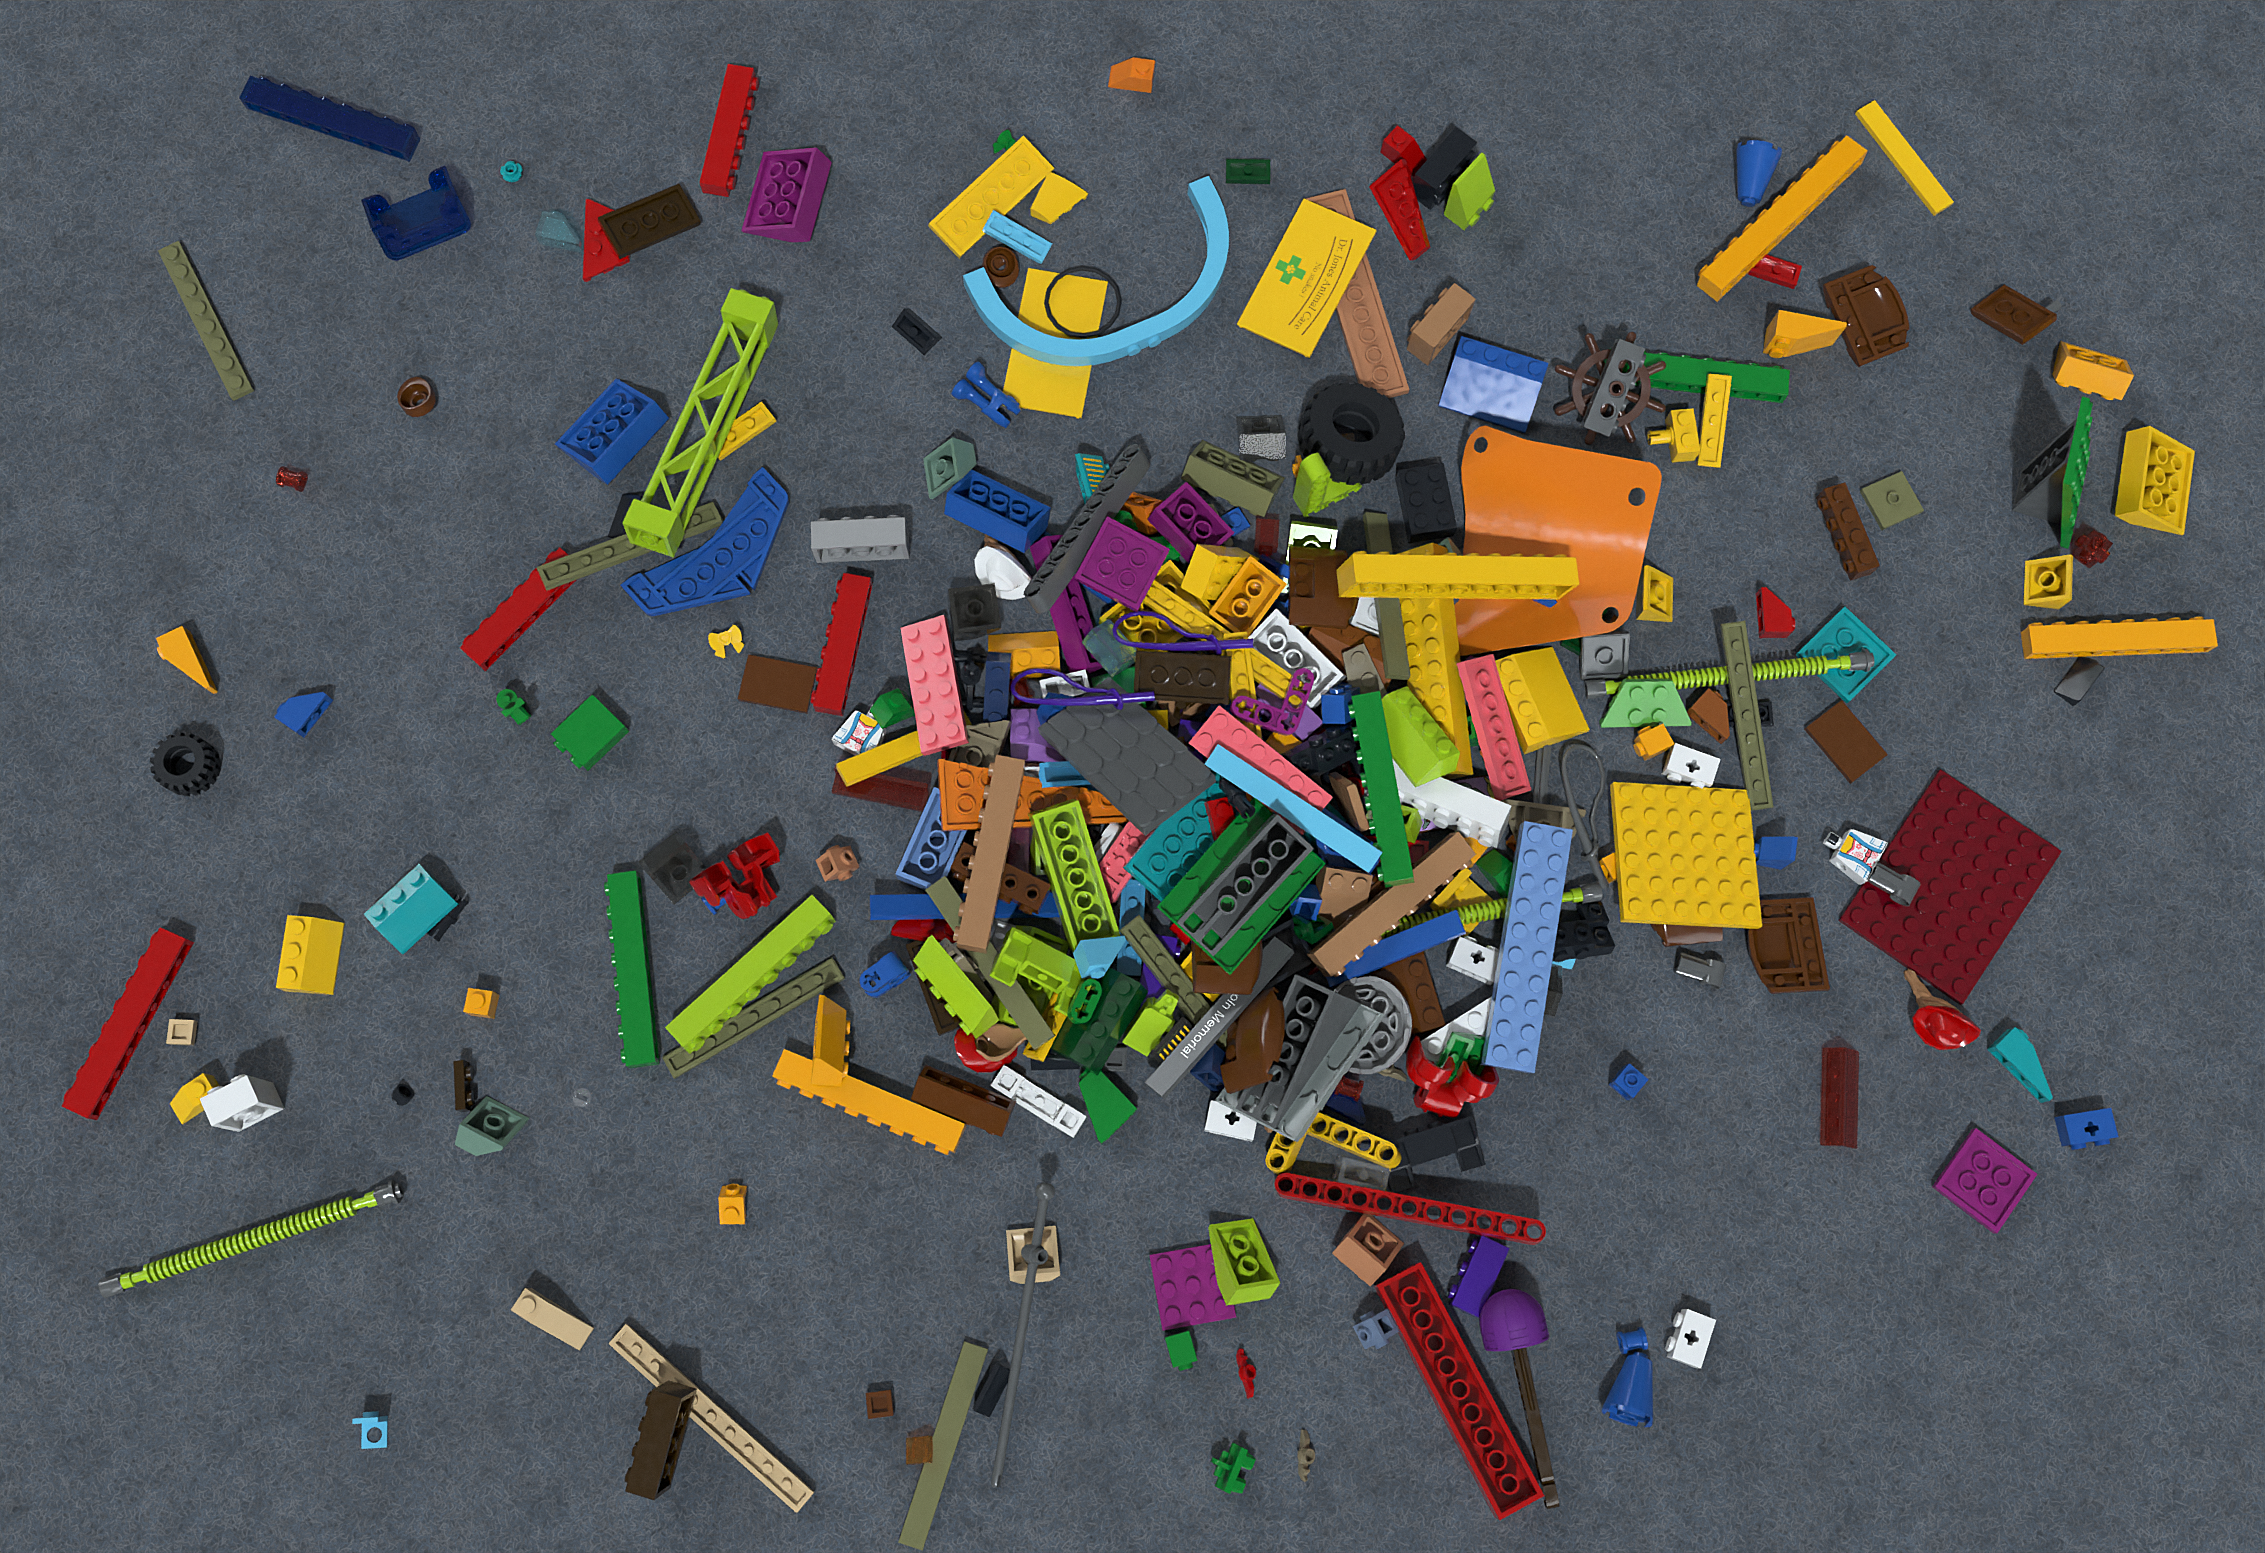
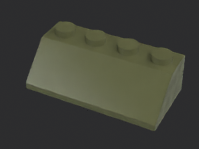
[1181,440,1285,517]

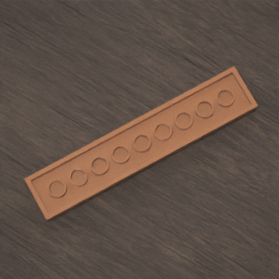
[1306,189,1409,398]

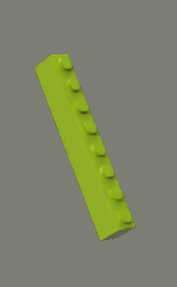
[665,895,836,1054]

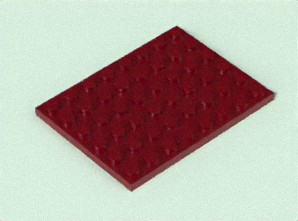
[1838,769,2062,1005]

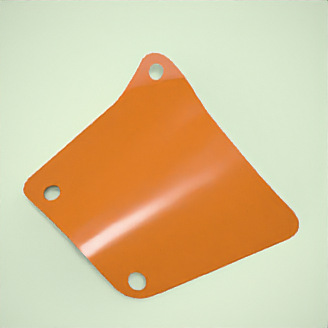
[1454,426,1662,656]

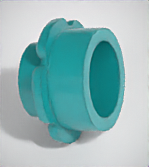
[500,161,523,182]

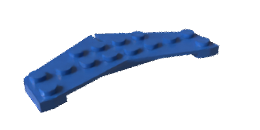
[620,467,789,616]

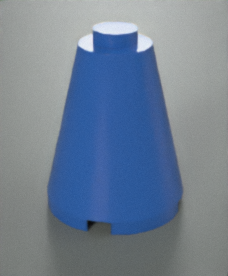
[1736,140,1782,207]
[1602,1352,1653,1427]

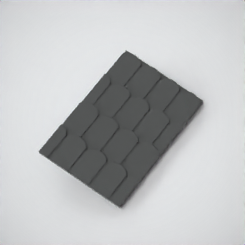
[1038,677,1216,836]

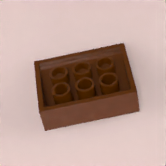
[1358,951,1445,1037]

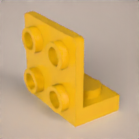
[1429,868,1493,937]

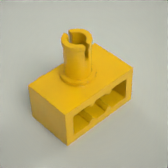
[1647,408,1700,463]

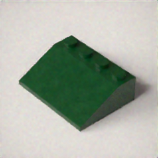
[1050,968,1148,1076]

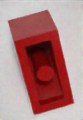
[1380,125,1427,179]
[1756,587,1795,638]

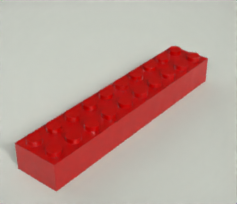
[1374,1262,1544,1520]

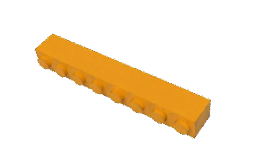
[2021,617,2218,659]
[772,1049,966,1155]

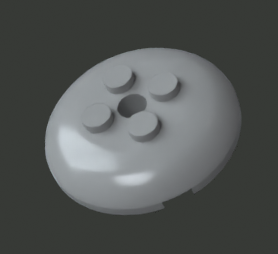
[1334,976,1412,1074]

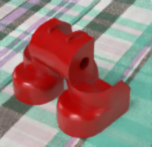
[689,832,780,919]
[1406,1036,1499,1118]

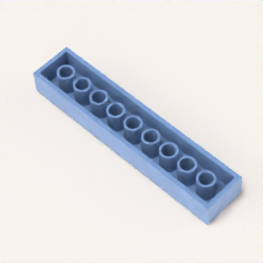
[1481,821,1573,1074]

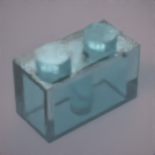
[1082,619,1137,678]

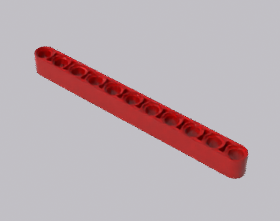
[1275,1173,1546,1245]

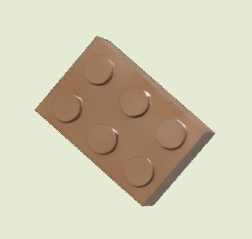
[1407,283,1476,366]

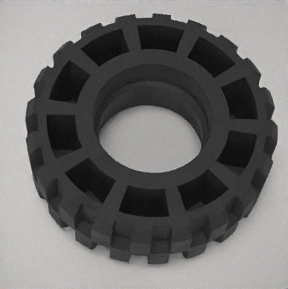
[1298,382,1405,485]

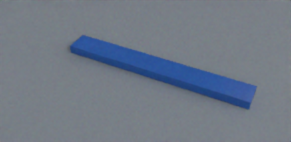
[870,893,1060,920]

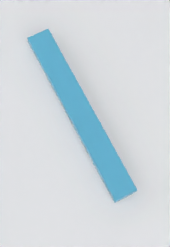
[1205,744,1383,873]

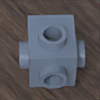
[1353,1309,1399,1349]

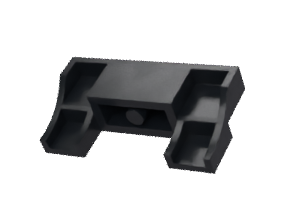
[1281,719,1365,788]
[1552,901,1615,962]
[1383,1116,1486,1193]

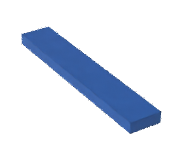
[1326,910,1466,988]

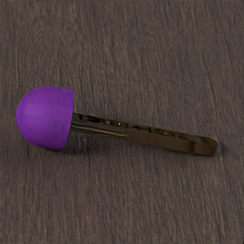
[1479,1289,1560,1509]

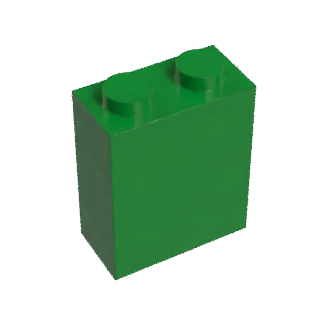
[551,695,629,771]

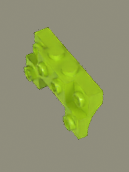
[989,927,1095,1017]

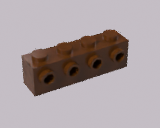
[1816,482,1880,581]
[950,842,1051,915]
[911,1065,1017,1137]

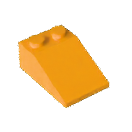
[1763,310,1847,358]

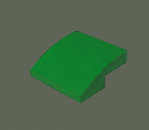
[1436,1031,1485,1082]

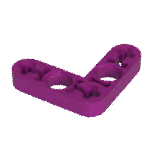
[1230,668,1314,736]

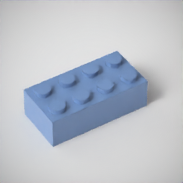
[896,787,971,891]

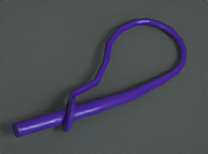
[1112,611,1254,655]
[1010,668,1155,710]

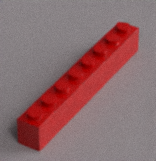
[62,927,194,1120]

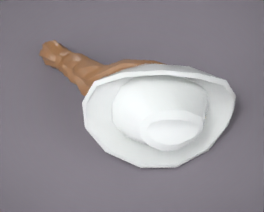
[974,534,1032,600]

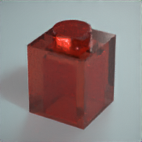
[1253,518,1280,556]

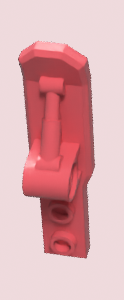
[1099,821,1153,904]

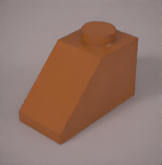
[1687,688,1730,744]

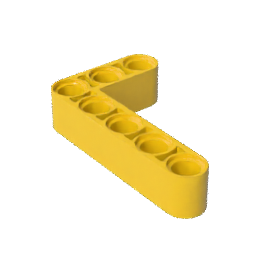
[1265,1112,1401,1175]

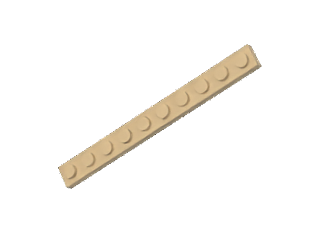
[609,1324,815,1513]

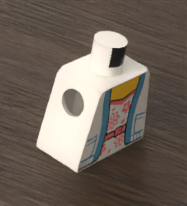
[832,705,887,756]
[1823,829,1888,885]

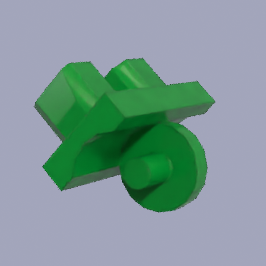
[496,689,531,725]
[1210,1442,1256,1494]

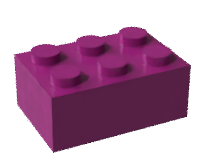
[1147,482,1235,564]

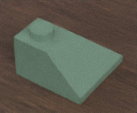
[923,437,977,499]
[455,1096,529,1156]

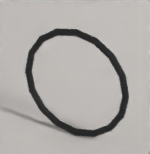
[1044,266,1122,338]

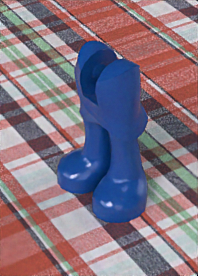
[951,362,1021,428]

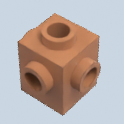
[816,845,860,882]

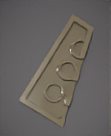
[1342,643,1387,699]

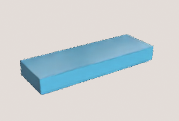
[982,210,1052,264]

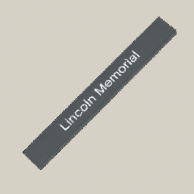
[1145,937,1294,1100]

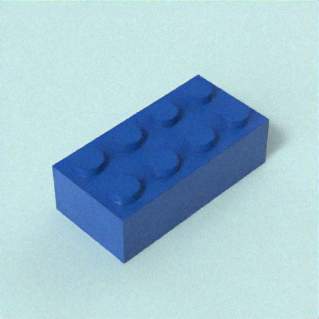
[944,469,1051,553]

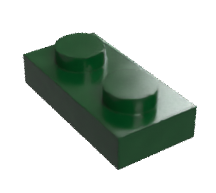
[1226,159,1270,184]

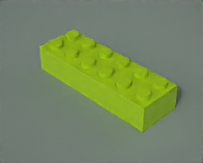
[1028,799,1120,952]

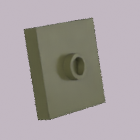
[1860,471,1924,531]

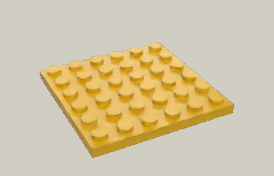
[1610,782,1762,929]

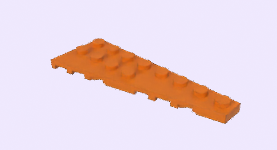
[937,759,1129,831]

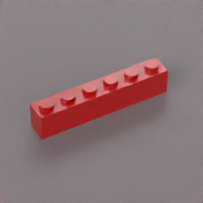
[699,64,759,197]
[460,548,576,672]
[811,573,873,716]

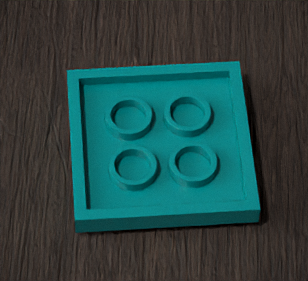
[1796,607,1896,704]

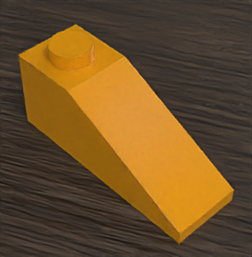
[156,626,218,694]

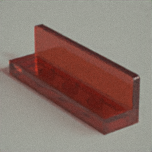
[832,765,930,812]
[1820,1047,1859,1149]

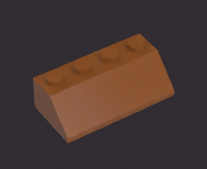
[1307,624,1391,689]

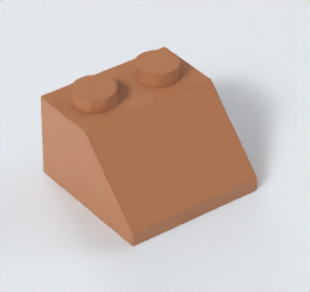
[1332,1213,1404,1286]

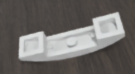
[991,1065,1086,1138]

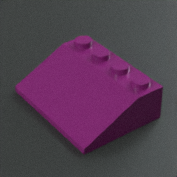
[741,148,832,242]

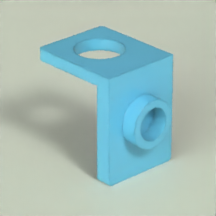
[352,1411,388,1449]

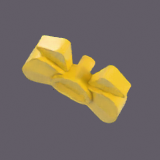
[708,625,744,658]

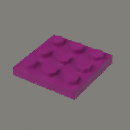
[1074,516,1170,612]
[1932,1128,2037,1234]
[1149,1244,1236,1331]

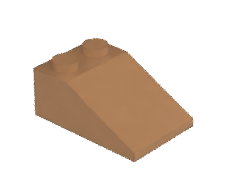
[1315,864,1373,929]

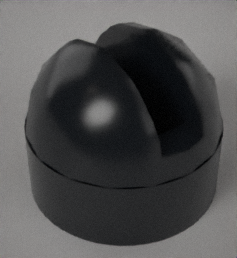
[391,1084,414,1106]

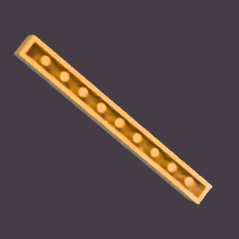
[1697,135,1868,302]

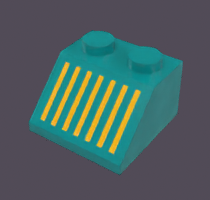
[1075,453,1110,504]

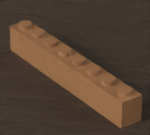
[953,755,1025,954]
[1307,832,1476,977]

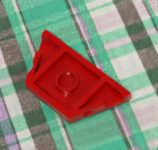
[583,199,630,282]
[891,893,957,944]

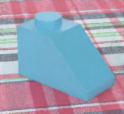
[1073,936,1126,979]

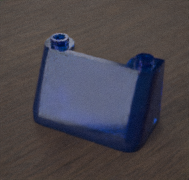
[361,166,471,261]

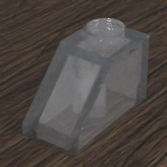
[1331,1154,1390,1191]

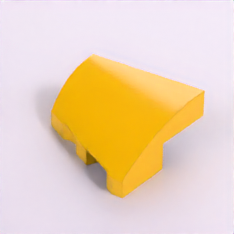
[1030,171,1088,224]

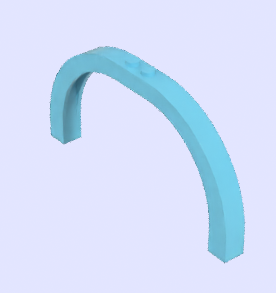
[963,176,1229,366]

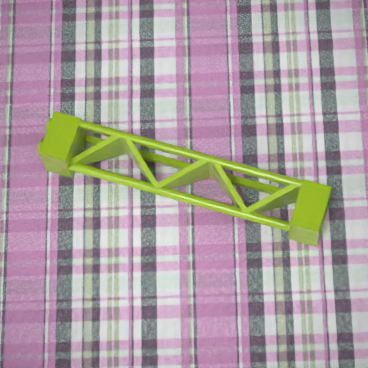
[623,288,778,558]

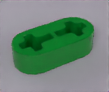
[1067,979,1102,1024]

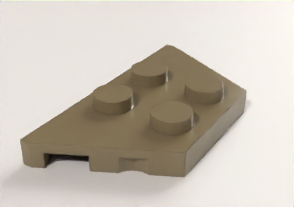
[948,720,1012,768]
[1501,799,1586,843]
[939,937,993,1005]

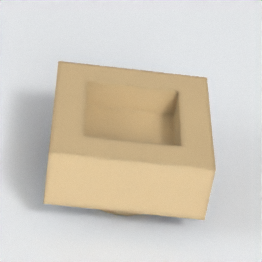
[166,1019,198,1045]

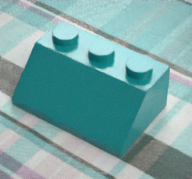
[364,864,458,954]

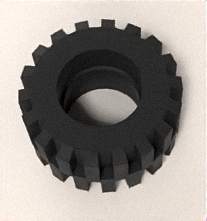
[150,732,221,797]

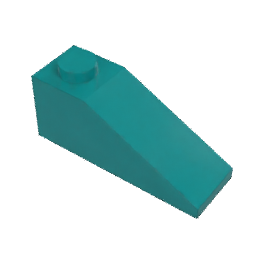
[1987,1027,2053,1103]

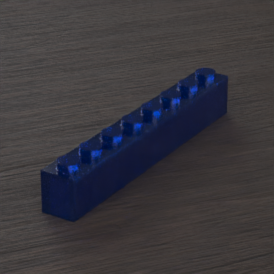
[239,75,420,162]

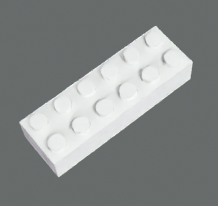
[1364,759,1511,848]

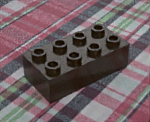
[625,1380,697,1500]

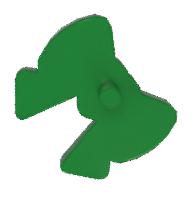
[992,130,1016,154]

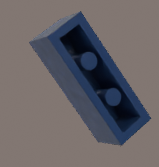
[983,652,1012,723]

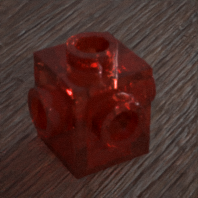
[2071,530,2113,569]

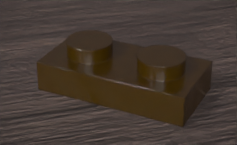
[453,1060,475,1112]

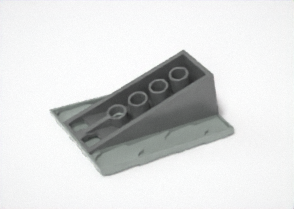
[1215,974,1385,1142]

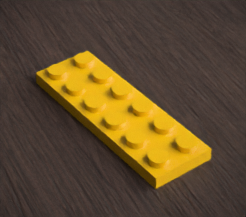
[928,135,1054,259]

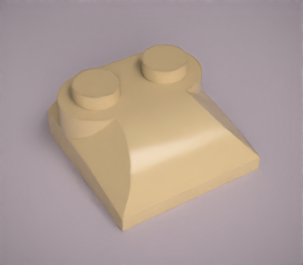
[1006,1226,1060,1284]

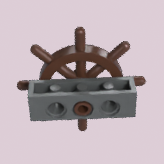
[1555,332,1666,445]

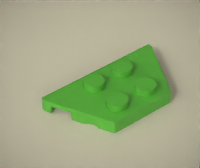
[1599,679,1692,728]

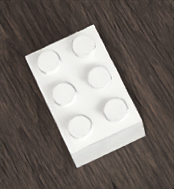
[200,1074,284,1132]

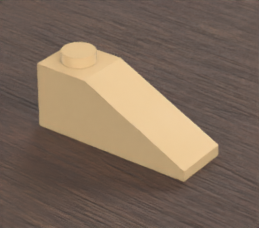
[511,1288,594,1350]

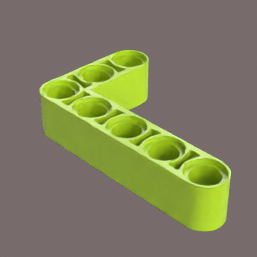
[1293,453,1362,518]

